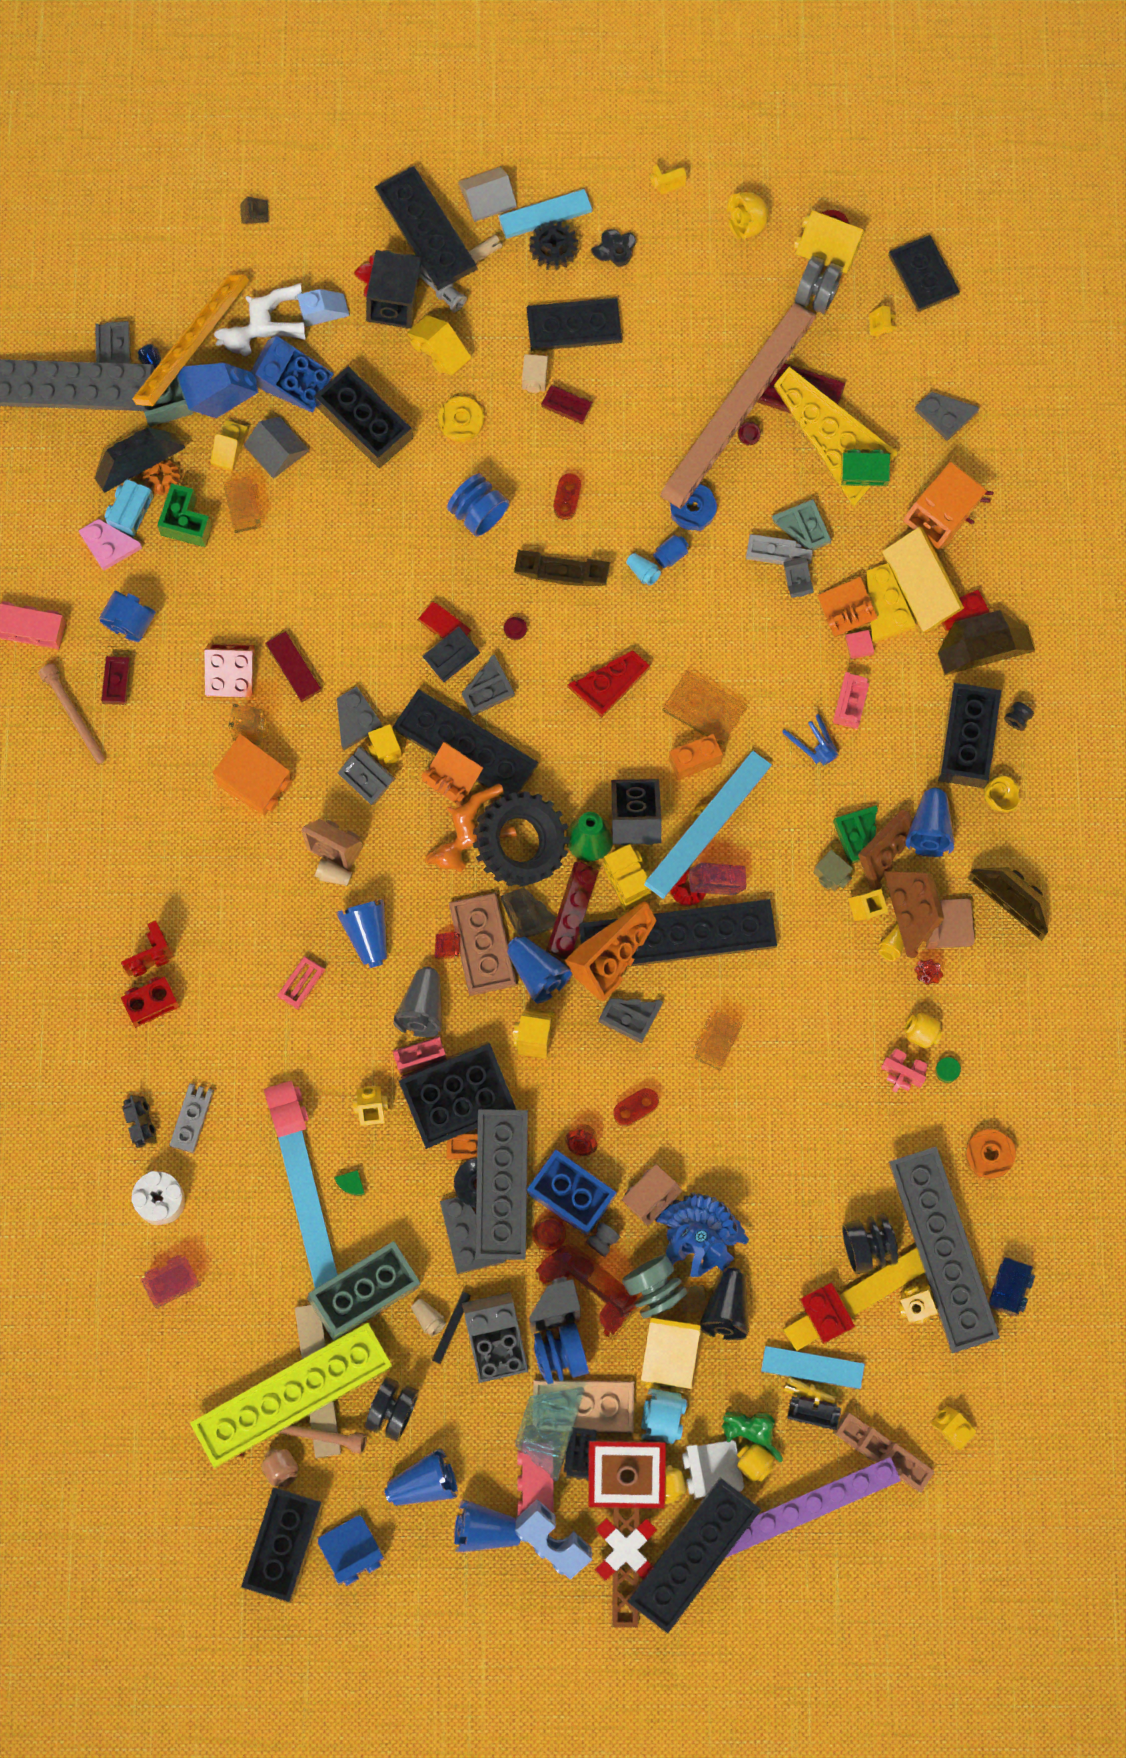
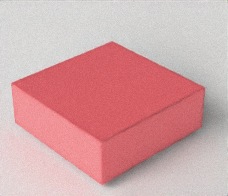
[845,630,874,659]

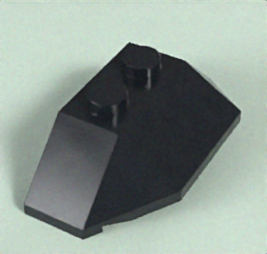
[94,426,185,493]

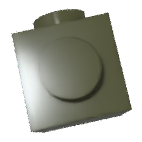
[813,850,853,891]

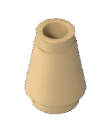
[315,858,352,886]
[411,1299,446,1337]

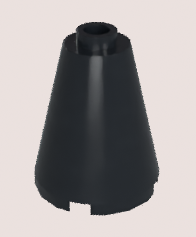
[700,1268,749,1341]

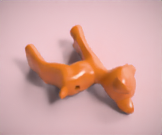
[425,784,517,873]

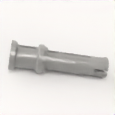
[414,255,467,312]

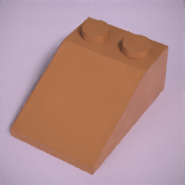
[301,819,363,871]

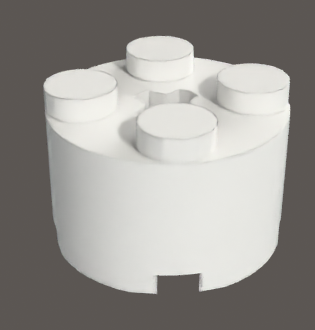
[132,1171,185,1225]

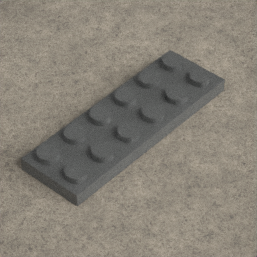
[475,1109,528,1260]

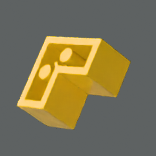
[407,315,472,376]

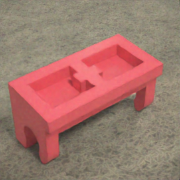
[833,672,869,729]
[393,1036,446,1075]

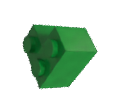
[157,483,212,547]

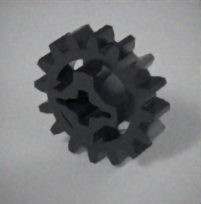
[529,221,578,271]

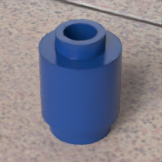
[653,535,689,569]

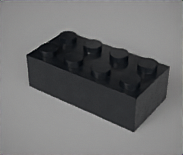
[314,366,413,469]
[938,683,1001,789]
[241,1487,324,1603]

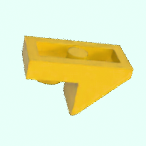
[211,420,248,471]

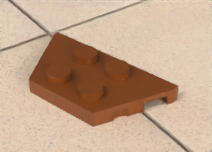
[884,872,945,958]

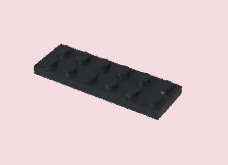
[374,166,478,291]
[392,689,538,797]
[627,1477,762,1634]

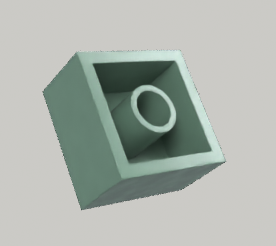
[144,368,193,427]

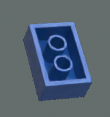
[527,1150,617,1237]

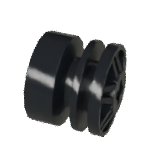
[842,1213,898,1275]

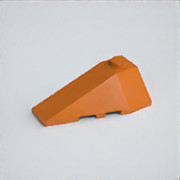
[565,902,657,1002]

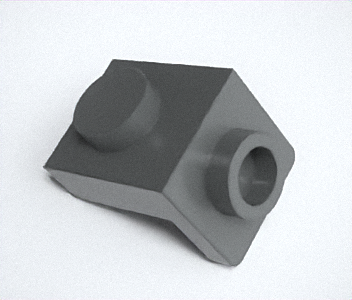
[783,557,814,598]

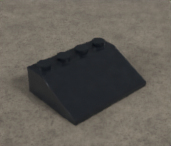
[397,1041,516,1149]

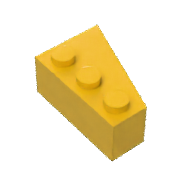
[513,1008,555,1059]

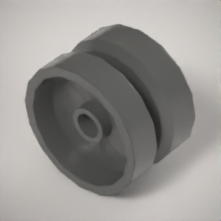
[794,255,843,315]

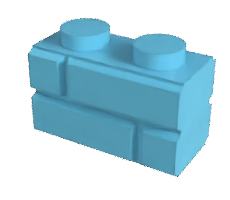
[105,479,154,537]

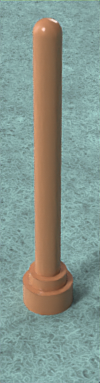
[38,663,105,764]
[279,1425,367,1454]

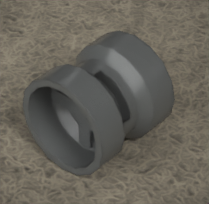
[586,1222,621,1257]

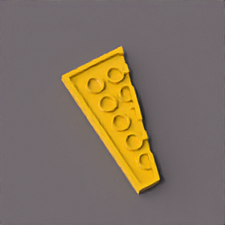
[774,367,898,508]

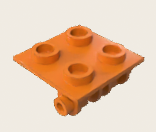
[817,577,878,638]
[421,742,483,807]

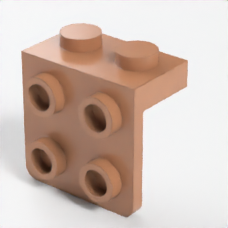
[926,899,975,949]

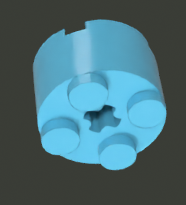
[641,1389,687,1444]

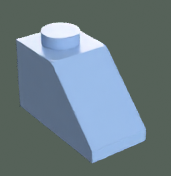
[297,289,349,327]

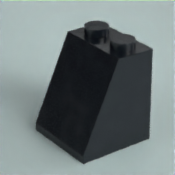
[366,250,421,329]

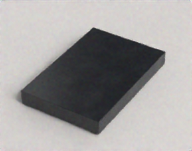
[888,235,960,312]

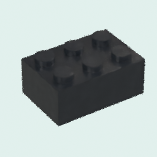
[611,779,661,845]

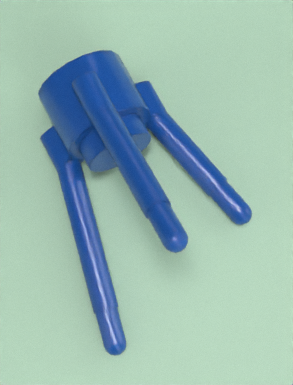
[782,714,839,766]

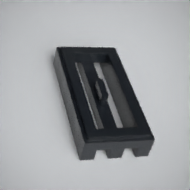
[566,1427,597,1481]

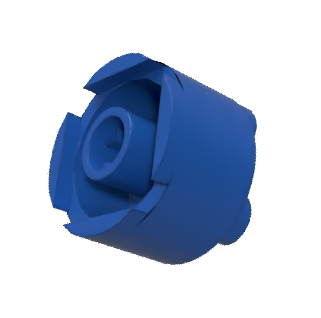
[99,591,156,643]

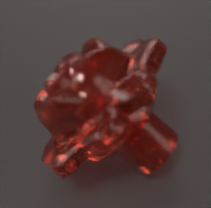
[914,959,944,985]

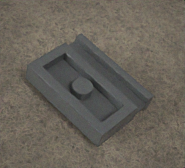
[95,321,131,364]
[338,747,396,805]

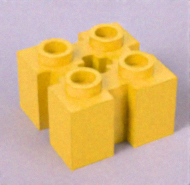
[603,844,652,910]

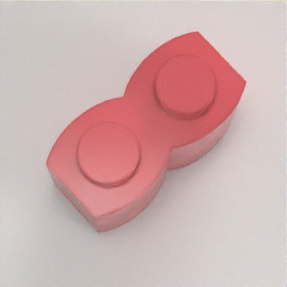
[263,1080,309,1138]

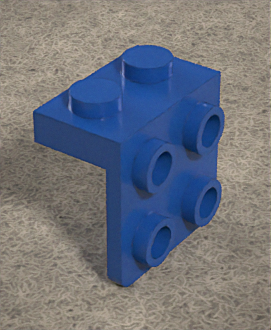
[318,1516,385,1586]

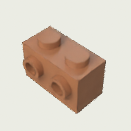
[621,1164,682,1226]

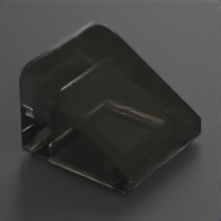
[240,196,269,224]

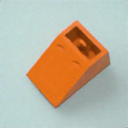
[903,461,987,549]

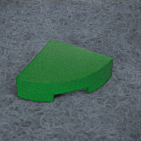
[334,1170,365,1196]

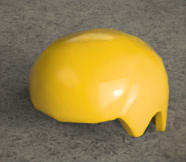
[984,775,1022,812]

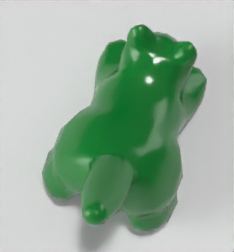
[722,1412,783,1463]

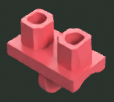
[881,1049,927,1093]

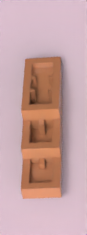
[833,1412,935,1493]

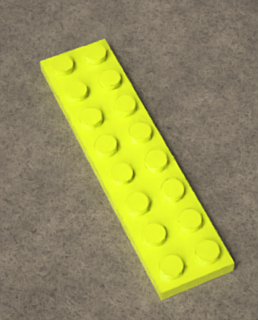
[190,1323,393,1469]

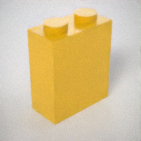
[794,210,865,275]

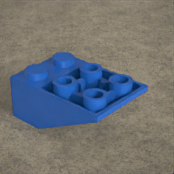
[250,336,334,412]

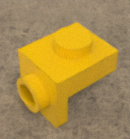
[931,1406,976,1450]

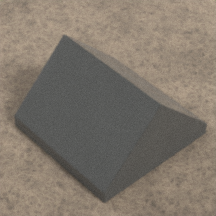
[244,417,309,479]

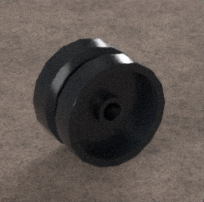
[365,1377,419,1442]

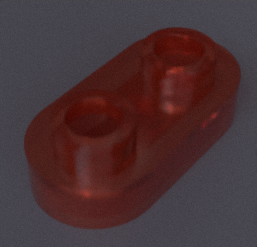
[553,473,581,520]
[613,1088,659,1127]

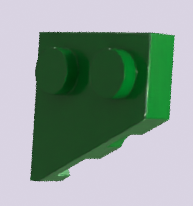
[833,806,878,864]

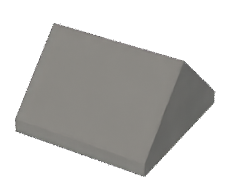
[458,167,517,222]

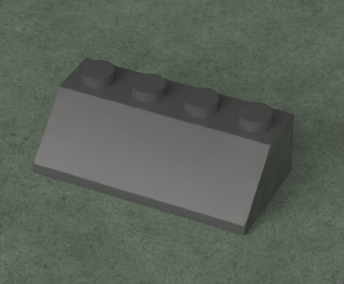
[529,1277,580,1333]

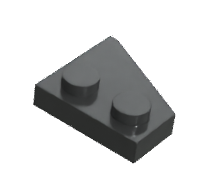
[462,655,515,716]
[337,686,382,750]
[598,999,663,1044]

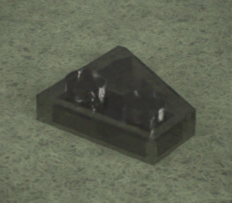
[500,887,556,938]

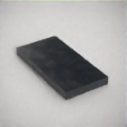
[526,298,622,351]

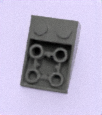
[462,1292,528,1383]

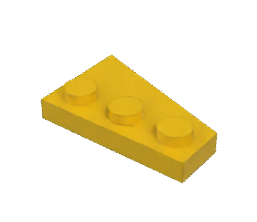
[866,563,916,644]

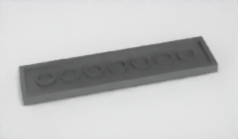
[0,360,155,411]
[888,1147,1000,1353]

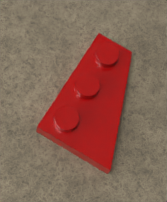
[567,650,650,717]

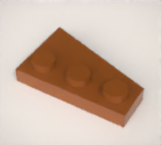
[858,810,913,890]

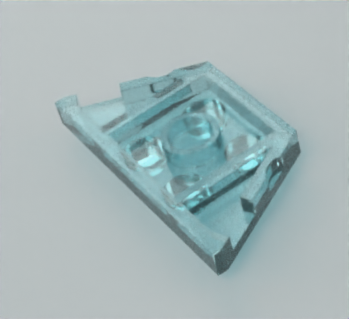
[515,1387,584,1481]

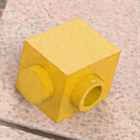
[368,724,402,765]
[848,889,888,921]

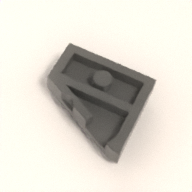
[915,392,979,441]

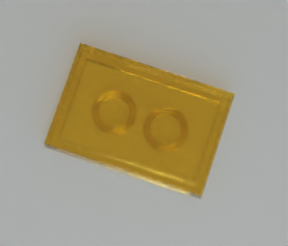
[662,670,748,746]

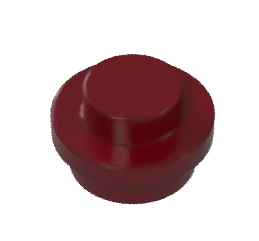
[738,422,760,446]
[504,617,527,640]

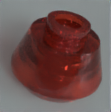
[565,1124,598,1156]
[532,1217,566,1251]

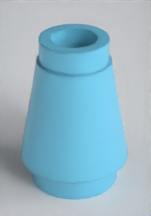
[626,553,661,586]

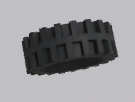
[473,791,570,887]

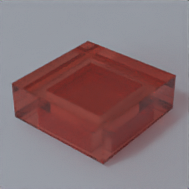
[434,932,460,960]

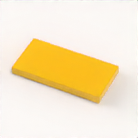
[882,527,964,633]

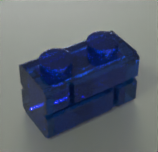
[988,1257,1035,1317]

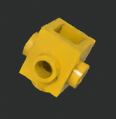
[352,1086,388,1126]
[898,1285,938,1324]

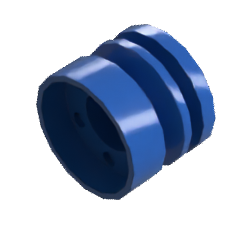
[447,473,509,537]
[534,1322,589,1385]

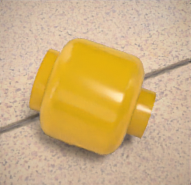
[904,1013,942,1049]
[737,1444,774,1482]
[665,1464,687,1504]

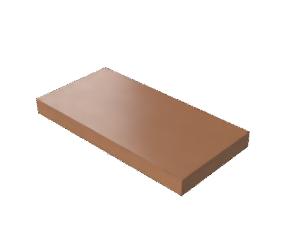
[449,893,517,996]

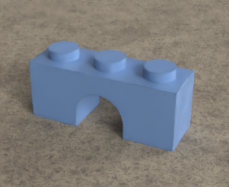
[516,1499,592,1580]

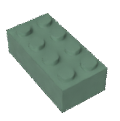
[307,1241,420,1341]

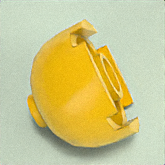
[727,192,769,239]

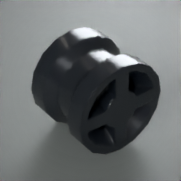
[1004,701,1034,731]

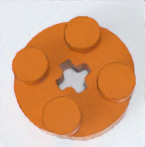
[965,1129,1016,1179]

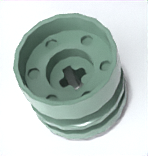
[621,1254,688,1318]

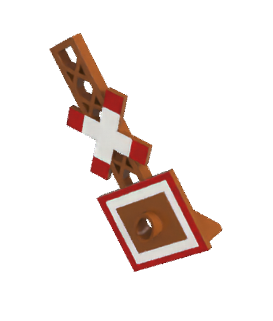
[588,1439,666,1628]

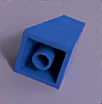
[177,363,259,418]

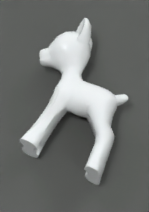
[214,283,305,357]

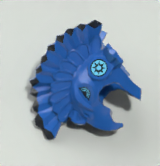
[655,1192,749,1277]

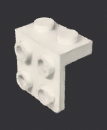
[682,1441,744,1499]

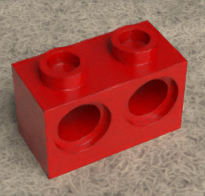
[120,976,180,1028]

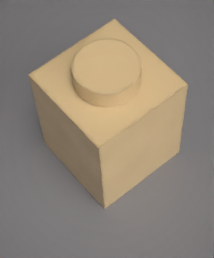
[522,354,548,393]

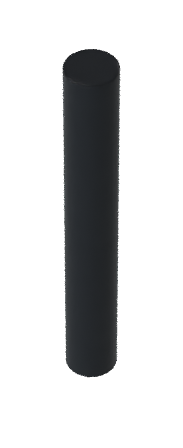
[432,1291,471,1365]

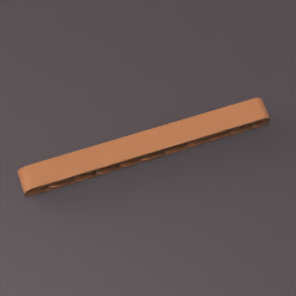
[660,303,816,509]

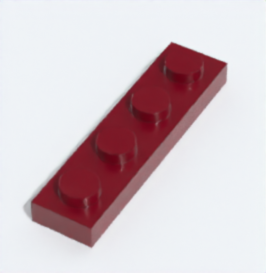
[546,861,599,960]

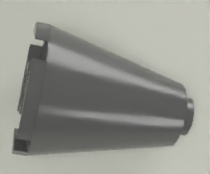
[393,967,442,1037]

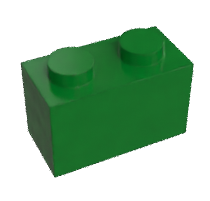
[841,449,890,486]

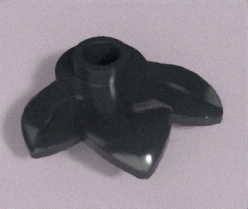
[591,229,636,267]

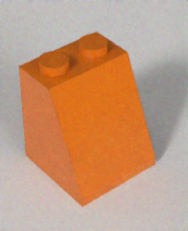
[213,734,292,816]

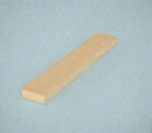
[295,1305,341,1458]

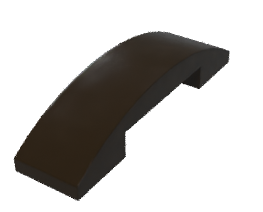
[514,550,611,586]

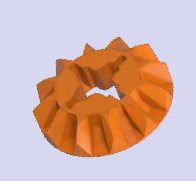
[142,460,180,495]

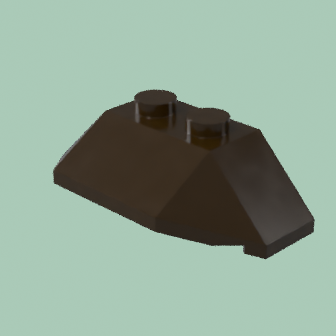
[938,610,1035,676]
[968,867,1048,941]

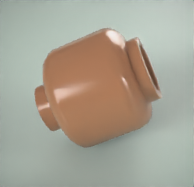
[261,1448,299,1488]

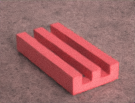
[277,956,325,1010]

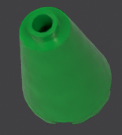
[566,812,613,862]

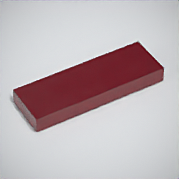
[266,631,322,703]

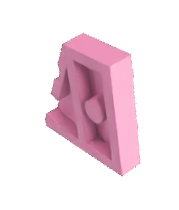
[79,519,142,571]

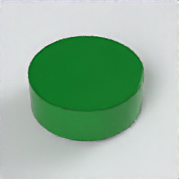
[935,1057,961,1083]

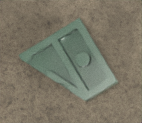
[772,499,831,550]

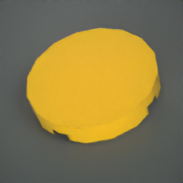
[438,396,484,442]

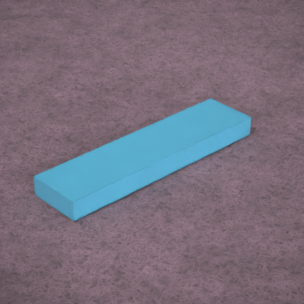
[499,189,592,239]
[761,1346,864,1389]

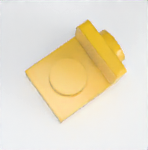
[650,164,686,195]

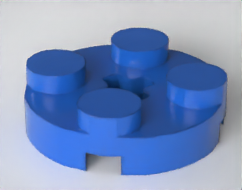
[670,484,717,531]

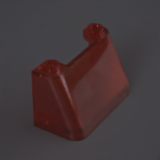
[535,1244,639,1342]

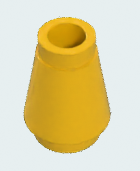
[878,924,904,961]

